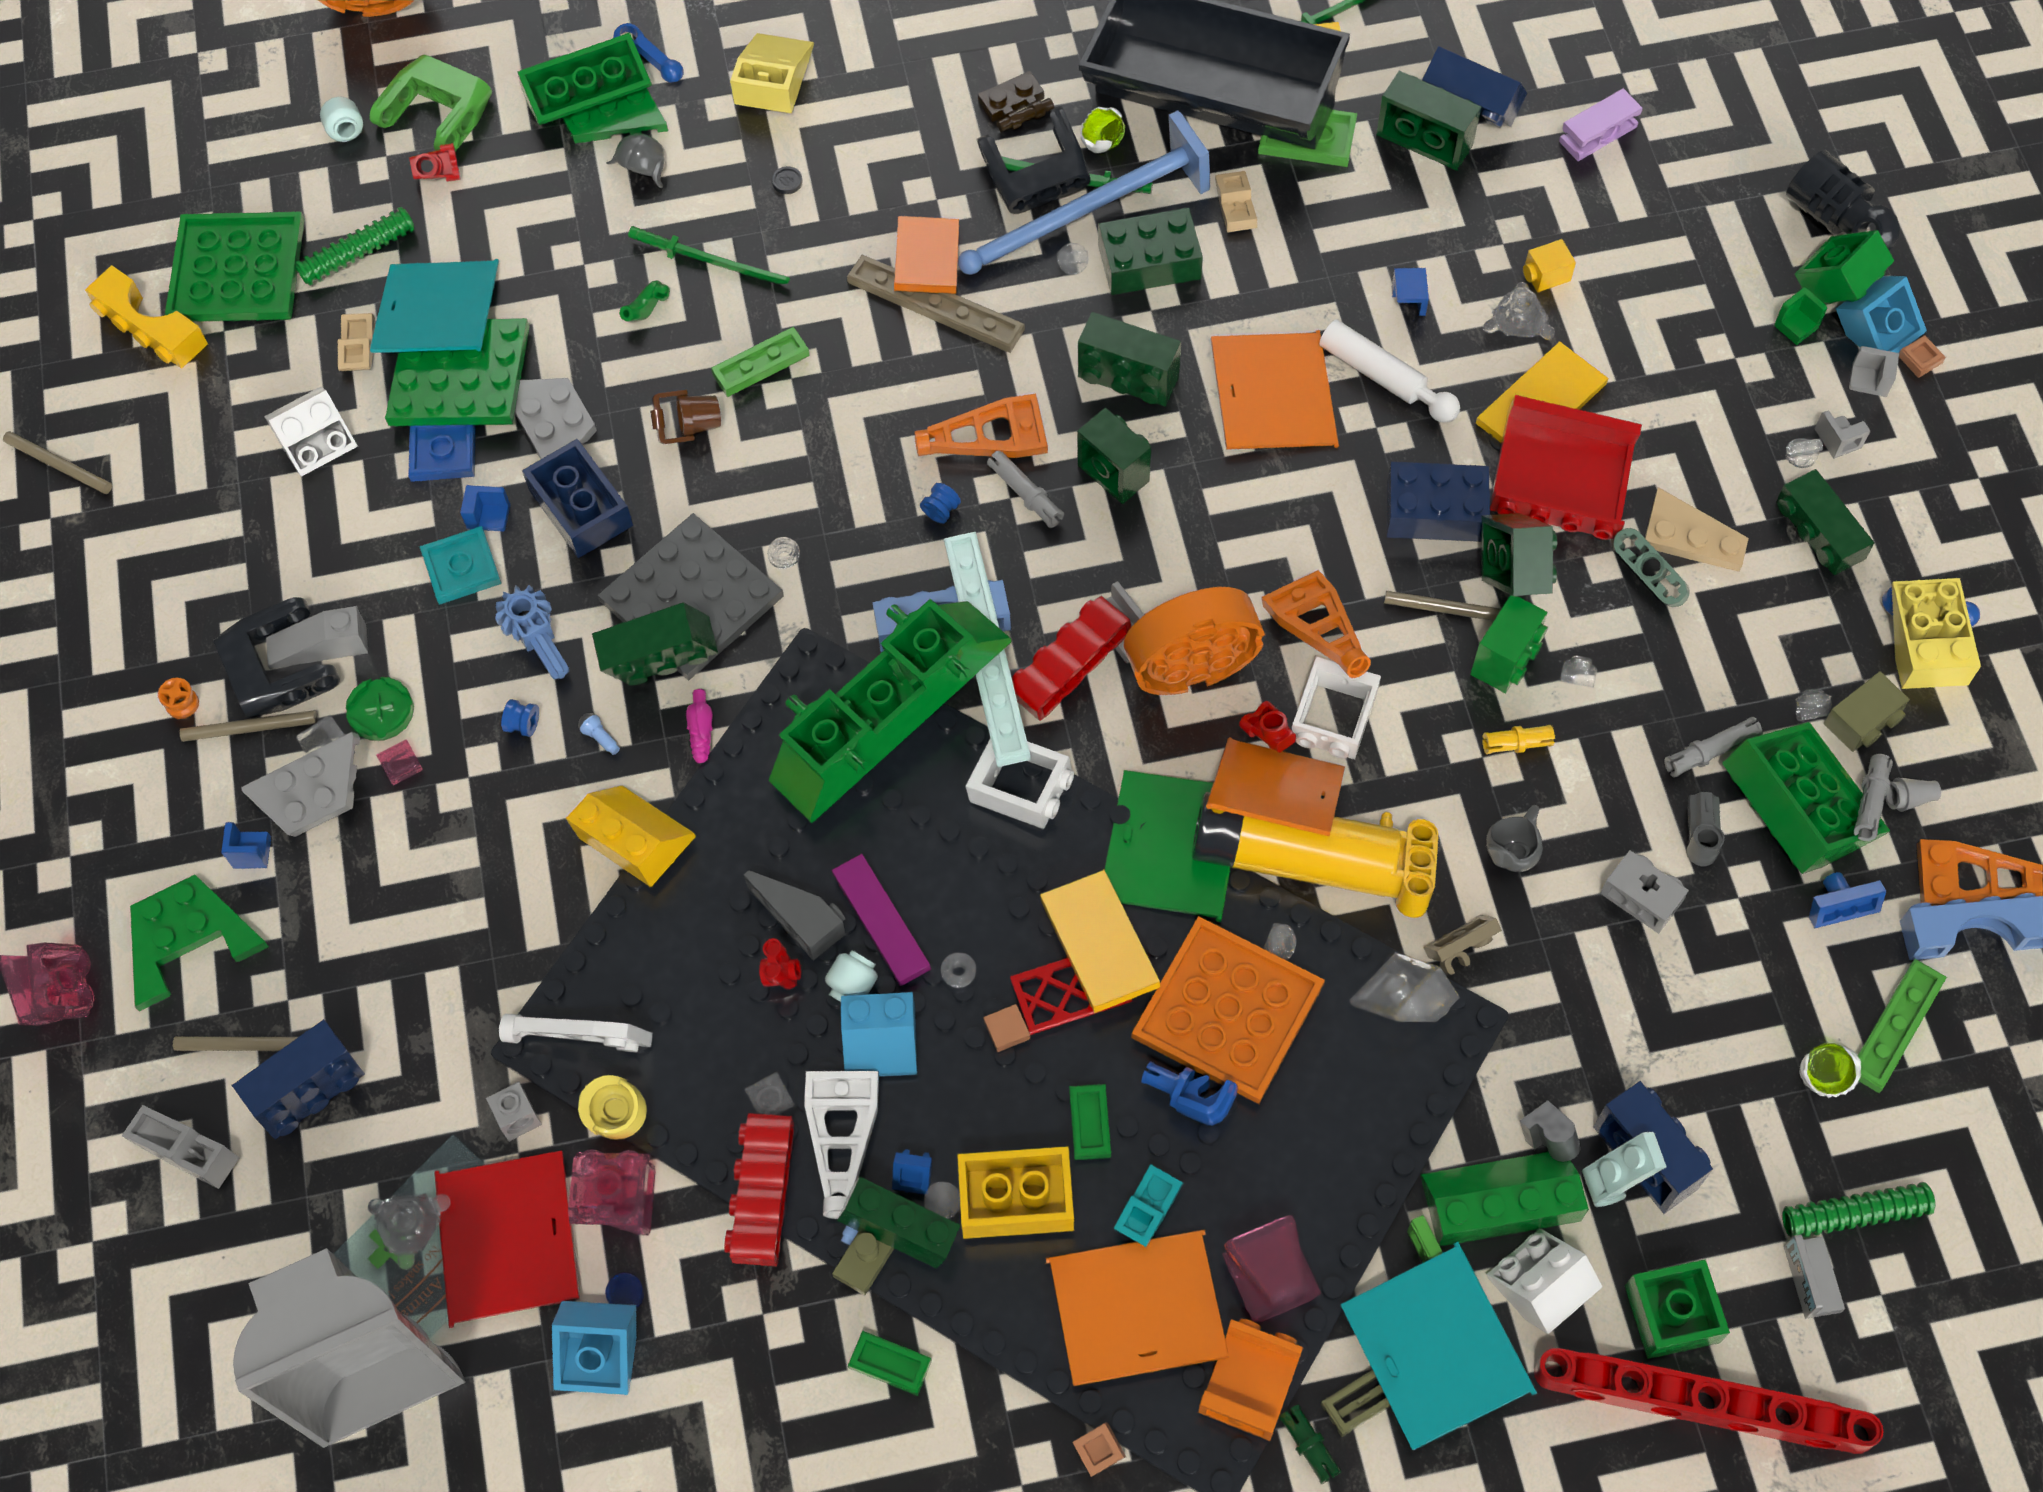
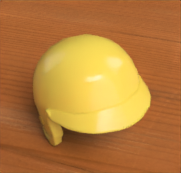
[578,1075,647,1140]

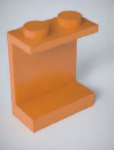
[1198,1319,1303,1441]

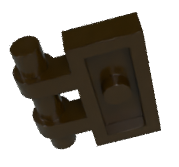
[978,71,1054,132]

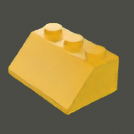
[566,786,696,887]

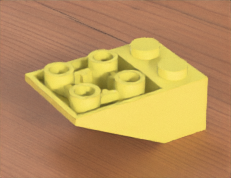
[730,33,814,114]
[1892,578,1981,689]

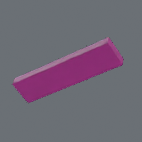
[832,854,931,986]

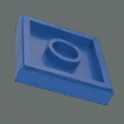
[408,425,475,482]

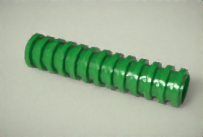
[295,207,415,286]
[1782,1182,1936,1238]

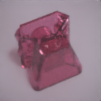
[0,942,95,1026]
[568,1149,656,1236]
[1222,1215,1321,1322]

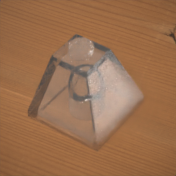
[1350,953,1460,1022]

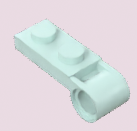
[1582,1132,1666,1207]

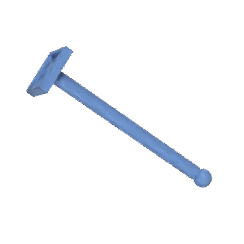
[958,110,1210,275]

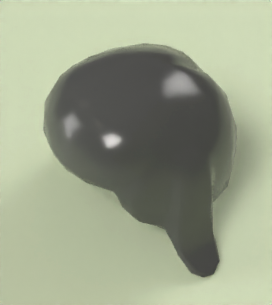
[606,133,665,188]
[1486,805,1543,872]

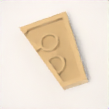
[1645,487,1749,572]

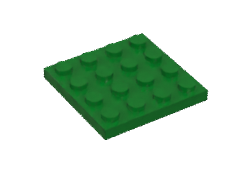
[165,212,305,321]
[385,318,530,426]

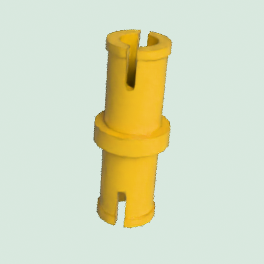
[1482,725,1555,754]

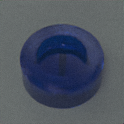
[605,1273,644,1308]

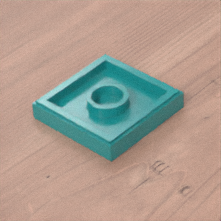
[420,526,502,605]

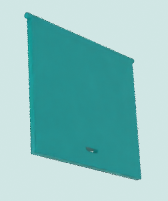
[370,259,499,353]
[1340,1242,1537,1450]

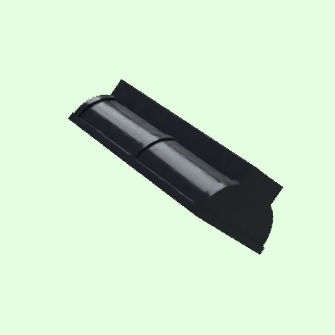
[1079,0,1350,149]

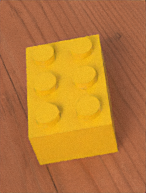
[957,1147,1074,1239]

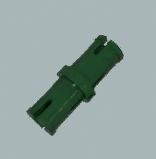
[1279,1404,1342,1485]

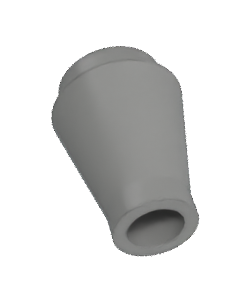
[1885,778,1941,812]

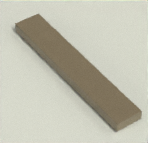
[847,254,1025,353]

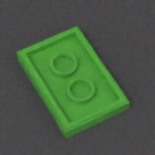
[1258,110,1357,167]

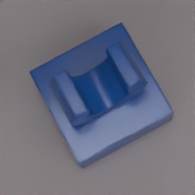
[892,1149,932,1195]

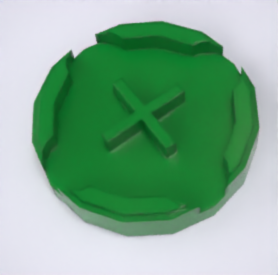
[346,677,414,741]

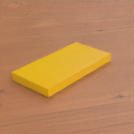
[1476,341,1609,443]
[1040,870,1160,1013]

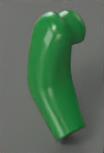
[619,280,670,321]

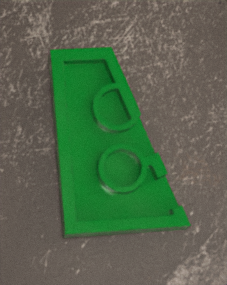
[562,88,668,143]

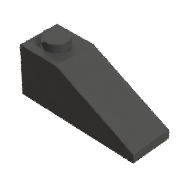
[744,870,846,960]

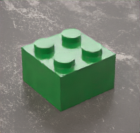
[1794,230,1894,304]
[1470,595,1548,694]
[1625,1259,1730,1359]

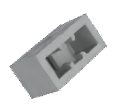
[1600,850,1689,934]

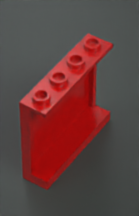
[1490,395,1642,540]

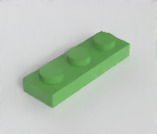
[711,327,810,397]

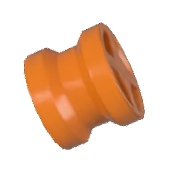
[158,678,199,719]

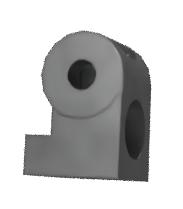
[1520,1101,1581,1162]

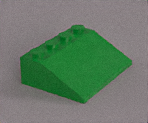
[1722,722,1890,874]

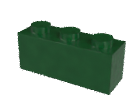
[1776,469,1875,576]
[837,1177,960,1269]

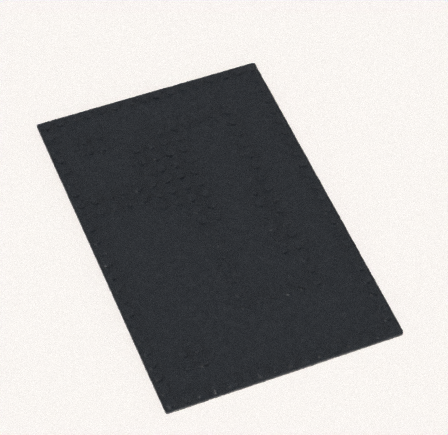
[491,628,1509,1492]

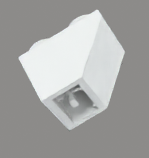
[264,387,357,476]
[1486,1229,1602,1334]

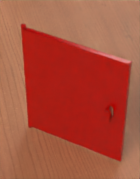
[434,1150,580,1328]

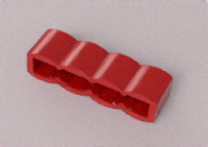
[1012,596,1132,721]
[724,1113,794,1267]

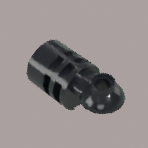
[1786,150,1900,250]

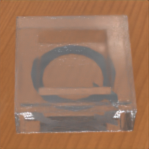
[745,1072,794,1115]

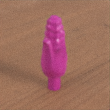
[686,689,713,763]

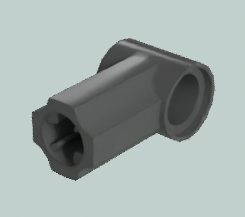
[1686,792,1725,866]

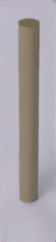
[3,431,112,494]
[1384,591,1501,621]
[180,710,317,742]
[173,1036,298,1051]

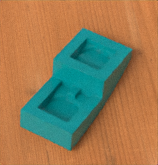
[1114,1164,1184,1247]

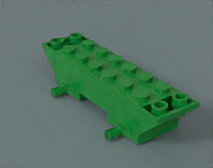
[769,599,1012,823]

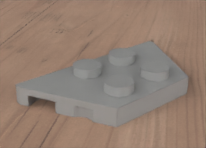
[515,378,597,459]
[241,732,360,837]

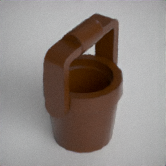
[650,389,721,444]

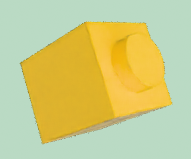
[1523,239,1576,293]

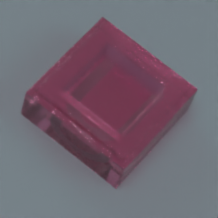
[376,739,423,785]

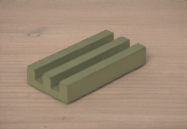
[1320,1370,1394,1437]

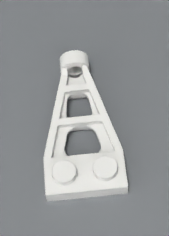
[499,1014,653,1052]
[804,1071,879,1219]

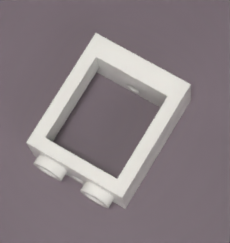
[1292,656,1381,760]
[966,738,1074,829]

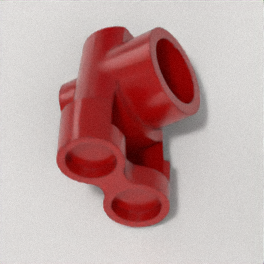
[409,143,461,182]
[1239,701,1296,753]
[759,938,801,989]

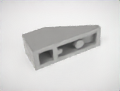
[266,606,368,669]

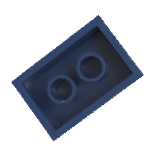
[1422,46,1528,128]
[522,439,633,558]
[1387,462,1490,542]
[231,1019,365,1139]
[1593,1081,1713,1214]

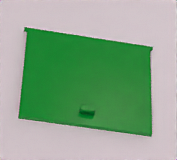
[1105,770,1230,922]

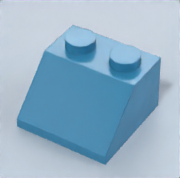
[1836,276,1927,353]
[841,992,917,1077]
[552,1301,637,1395]

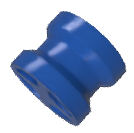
[920,483,961,523]
[501,699,539,737]

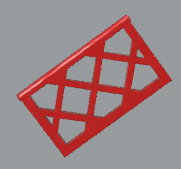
[1010,958,1132,1035]

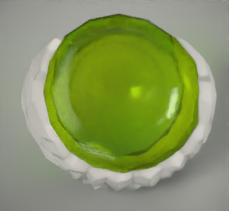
[1080,107,1125,153]
[1799,1043,1861,1098]

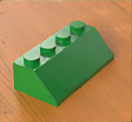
[517,32,652,125]
[1420,1152,1589,1246]

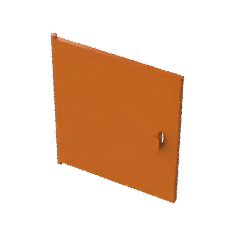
[1211,330,1339,450]
[1206,737,1345,836]
[1046,1229,1229,1386]

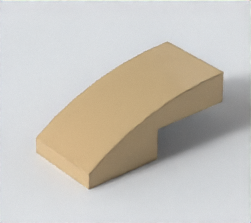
[1215,171,1257,232]
[338,313,375,371]

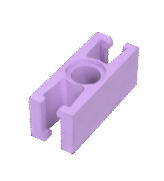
[1559,88,1642,161]

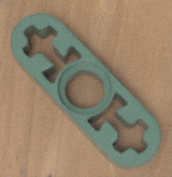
[1614,528,1690,607]

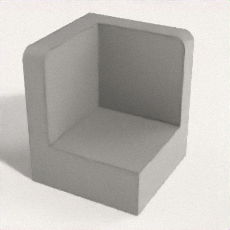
[1849,346,1899,397]
[1814,410,1870,459]

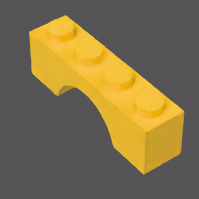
[85,265,208,369]

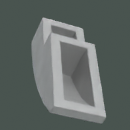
[122,1105,239,1189]

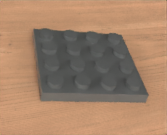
[598,513,784,681]

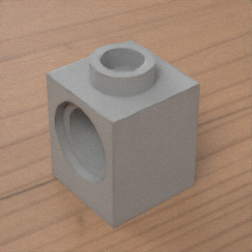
[486,1082,542,1142]

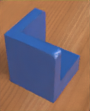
[1391,268,1429,316]
[460,485,510,532]
[221,822,271,869]

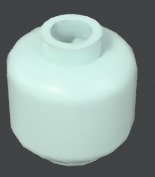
[320,97,363,142]
[825,950,878,1002]

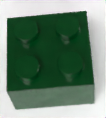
[1077,408,1151,504]

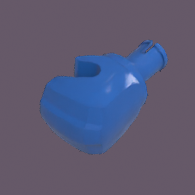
[1141,1061,1238,1125]

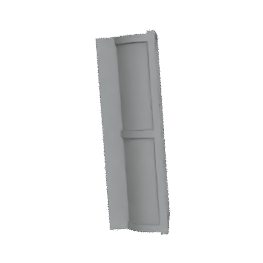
[233,1248,466,1448]

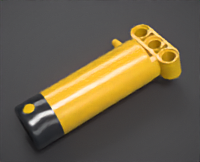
[1192,792,1439,918]

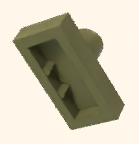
[832,1232,894,1296]

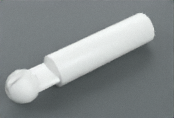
[1319,319,1460,423]

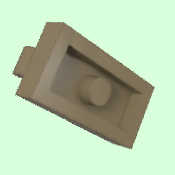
[1423,915,1502,975]

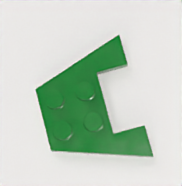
[130,874,269,1011]

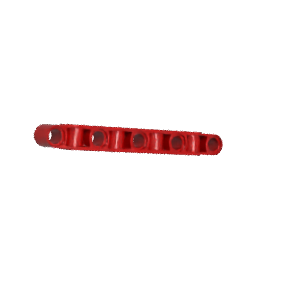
[1534,1348,1884,1454]

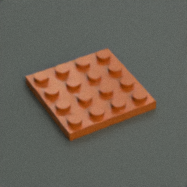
[1131,916,1325,1104]

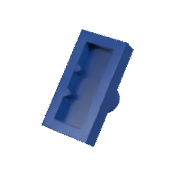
[1809,872,1886,928]

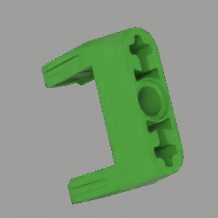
[370,55,492,152]

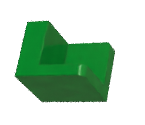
[1774,287,1827,345]

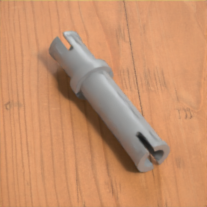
[987,451,1064,528]
[1664,717,1763,777]
[1854,754,1893,841]

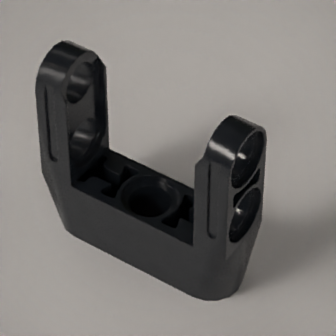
[977,106,1091,214]
[213,597,340,718]

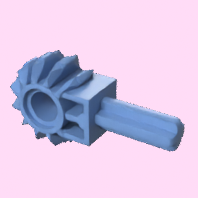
[495,585,569,679]

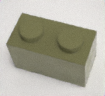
[1824,671,1910,752]

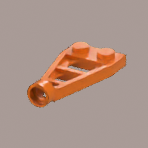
[914,393,1048,458]
[1262,570,1371,678]
[1917,839,2043,906]

